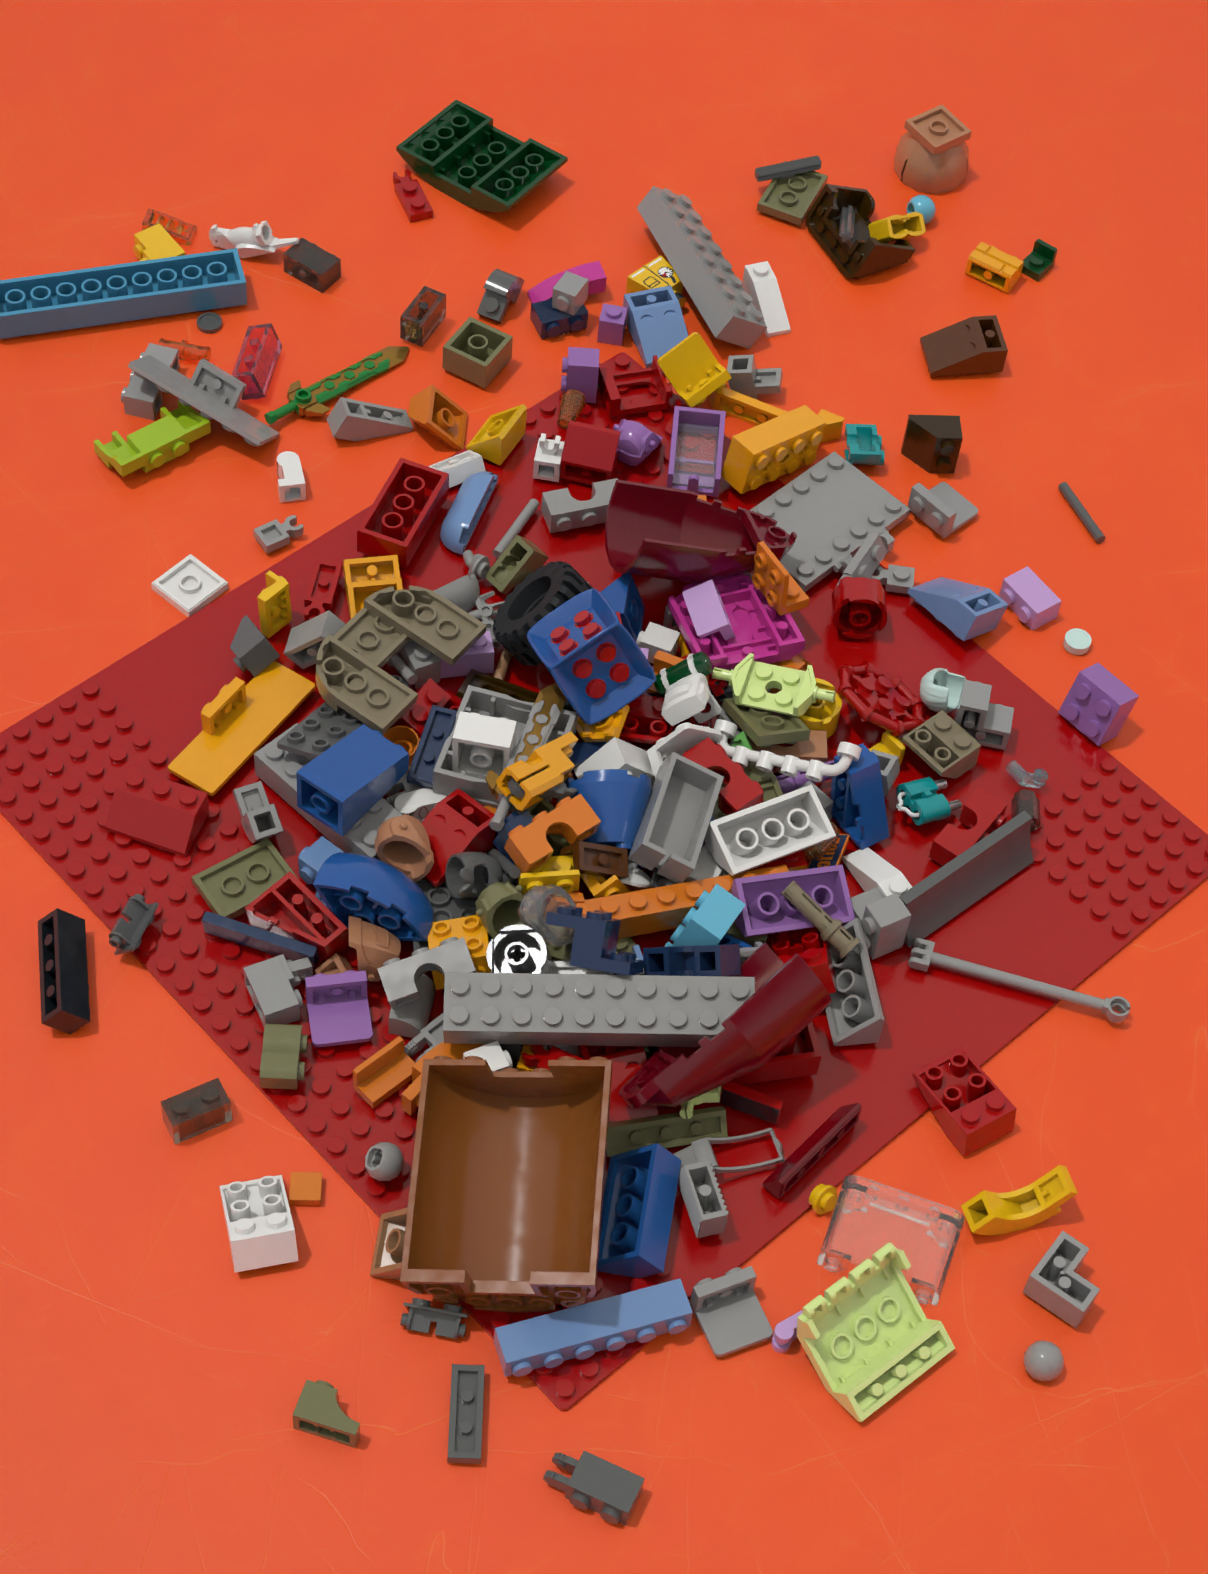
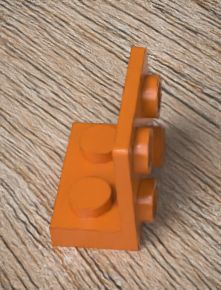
[752,541,810,616]

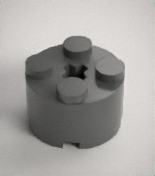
[486,924,552,974]

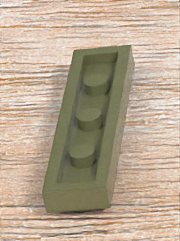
[606,1105,728,1157]

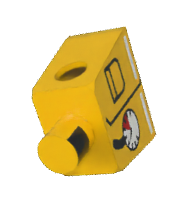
[626,255,686,308]

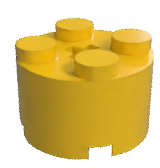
[798,678,842,738]

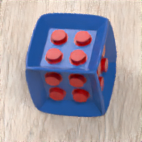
[527,588,656,725]

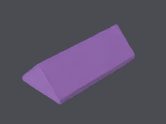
[731,864,855,937]

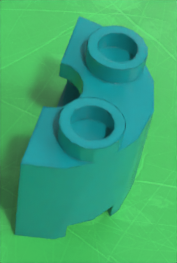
[844,424,885,465]

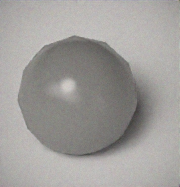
[365,1142,404,1181]
[1024,1340,1064,1381]

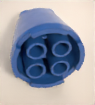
[564,769,652,857]

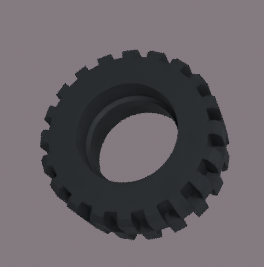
[492,561,593,666]

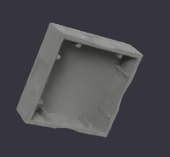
[433,685,577,814]

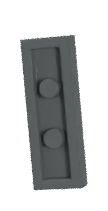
[447,1364,485,1464]

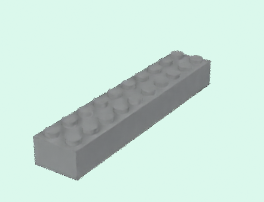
[443,972,755,1047]

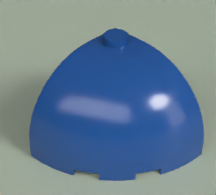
[313,852,433,941]

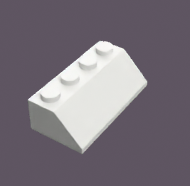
[704,784,836,876]

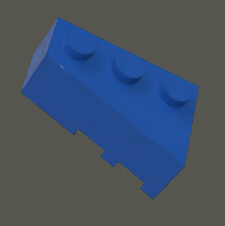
[830,743,889,850]

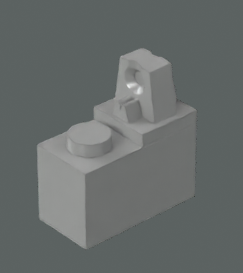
[244,954,313,1027]

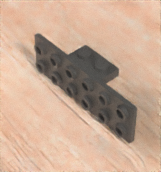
[277,675,412,759]

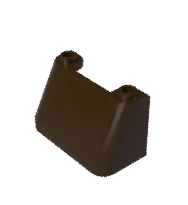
[806,184,915,279]

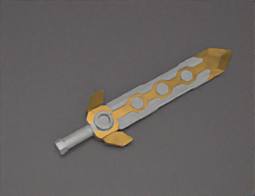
[485,682,567,831]

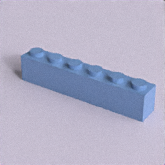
[494,1279,693,1377]

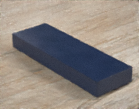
[406,705,458,789]

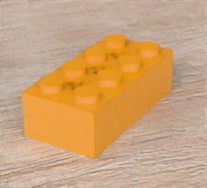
[721,405,826,494]

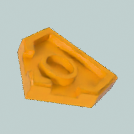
[576,704,630,742]

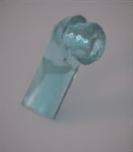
[1006,760,1048,788]

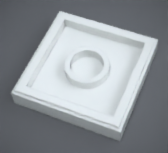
[151,554,229,617]

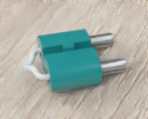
[896,777,962,826]

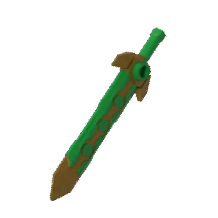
[264,346,409,425]

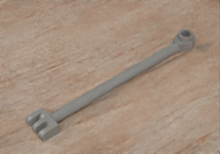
[908,938,1131,1023]

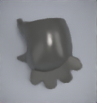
[445,852,517,899]

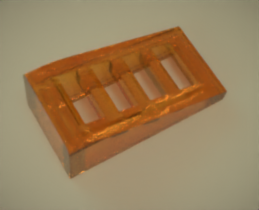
[142,208,197,246]

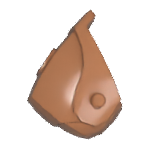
[374,814,434,883]
[348,916,401,982]

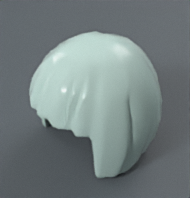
[920,668,966,714]

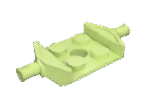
[712,653,836,717]

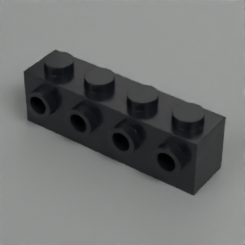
[38,908,90,1034]

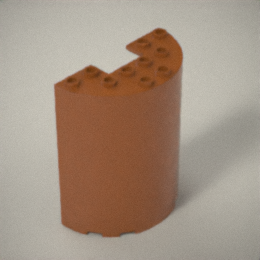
[400,1056,613,1313]

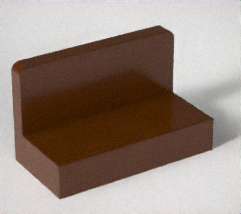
[560,841,629,880]

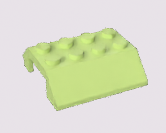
[797,1242,955,1422]

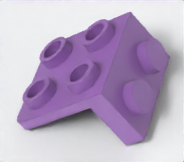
[305,970,373,1048]

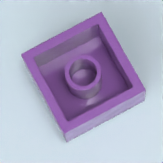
[1058,663,1139,746]

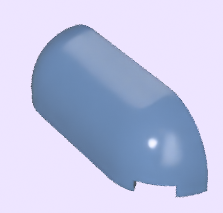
[440,471,498,555]

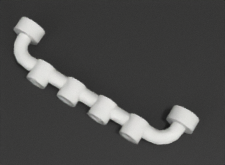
[713,719,862,782]

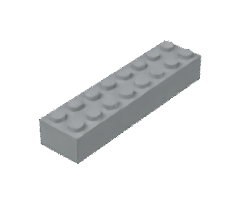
[636,186,768,349]

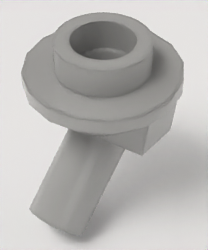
[463,550,490,580]

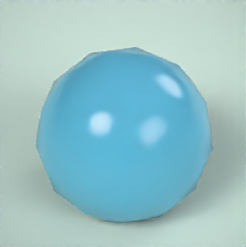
[906,195,936,224]

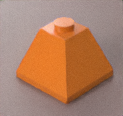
[408,385,468,451]

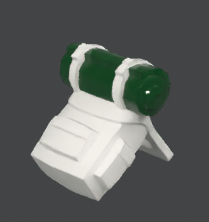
[654,651,722,726]

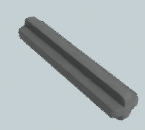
[754,155,822,182]
[839,205,855,243]

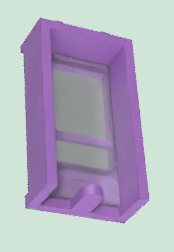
[667,406,726,497]

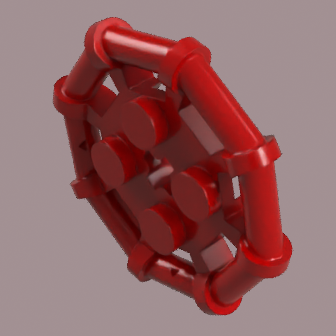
[837,661,925,737]

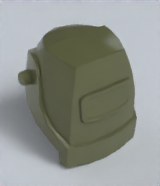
[475,881,541,939]

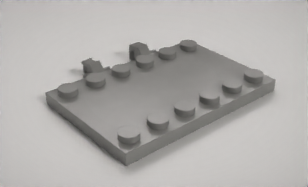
[750,451,911,592]

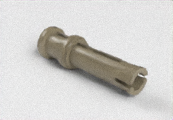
[781,881,861,959]

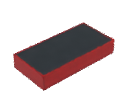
[719,1081,783,1125]

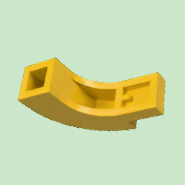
[961,1165,1078,1235]

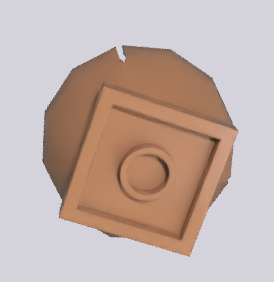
[894,105,972,194]

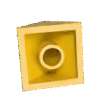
[465,404,527,466]

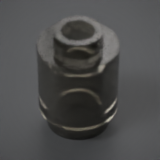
[1011,790,1040,833]

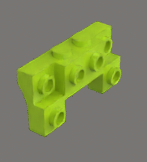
[93,399,211,477]

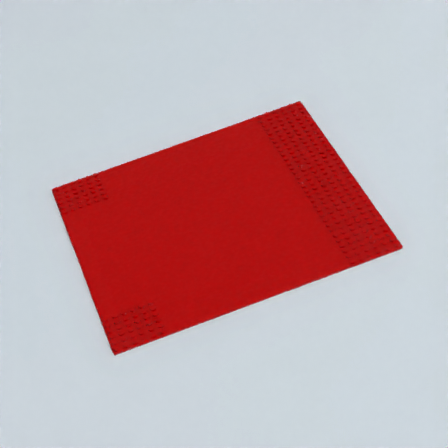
[0,352,1208,1412]

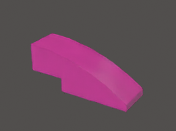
[527,261,607,304]

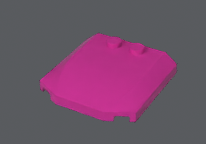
[668,574,805,675]

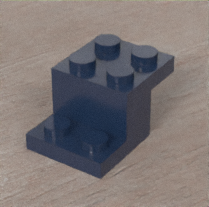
[545,905,644,975]

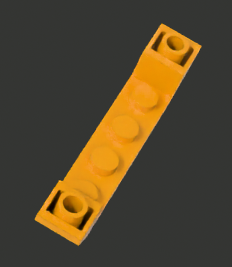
[707,381,845,443]

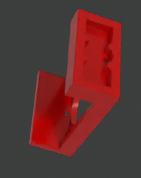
[597,355,673,418]

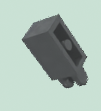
[543,1451,645,1526]

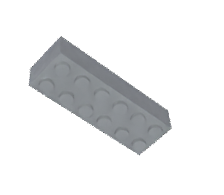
[254,723,402,860]

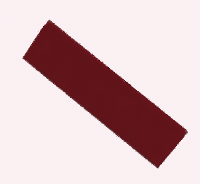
[762,1103,862,1198]

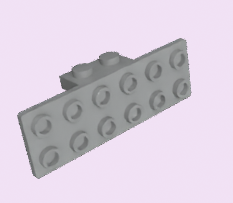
[128,355,280,446]

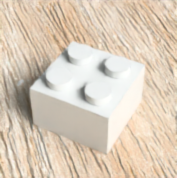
[452,711,517,779]

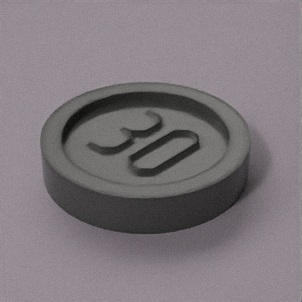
[197,312,222,334]

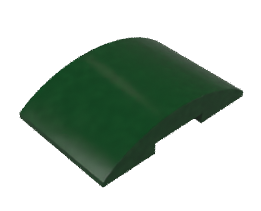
[396,100,568,212]

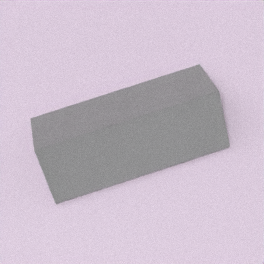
[825,918,884,1046]

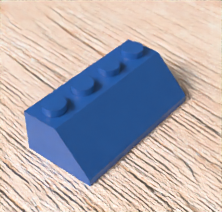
[598,1143,681,1278]

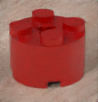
[831,576,887,639]

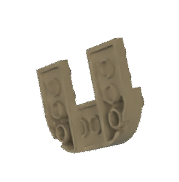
[315,586,487,735]

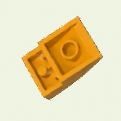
[343,555,403,620]

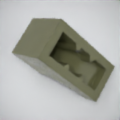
[484,535,549,595]
[292,1380,360,1448]

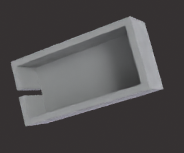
[628,752,724,883]

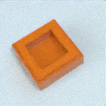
[289,1172,322,1206]

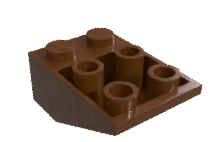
[920,315,1008,377]

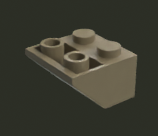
[902,710,981,779]

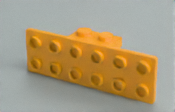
[168,661,315,796]

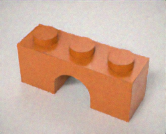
[504,794,601,873]

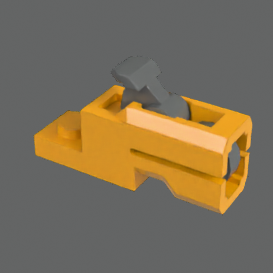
[496,731,579,811]

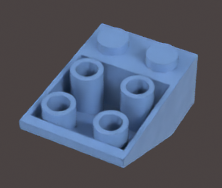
[623,285,688,368]
[907,577,1009,641]

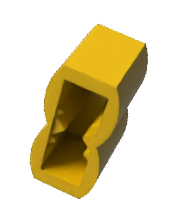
[868,212,926,243]

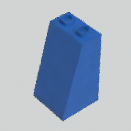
[296,724,409,837]

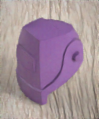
[613,419,663,466]

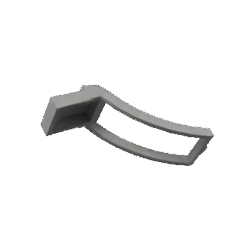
[674,1128,785,1176]

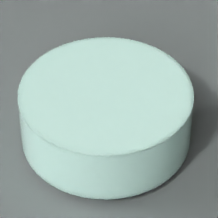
[1063,628,1092,655]

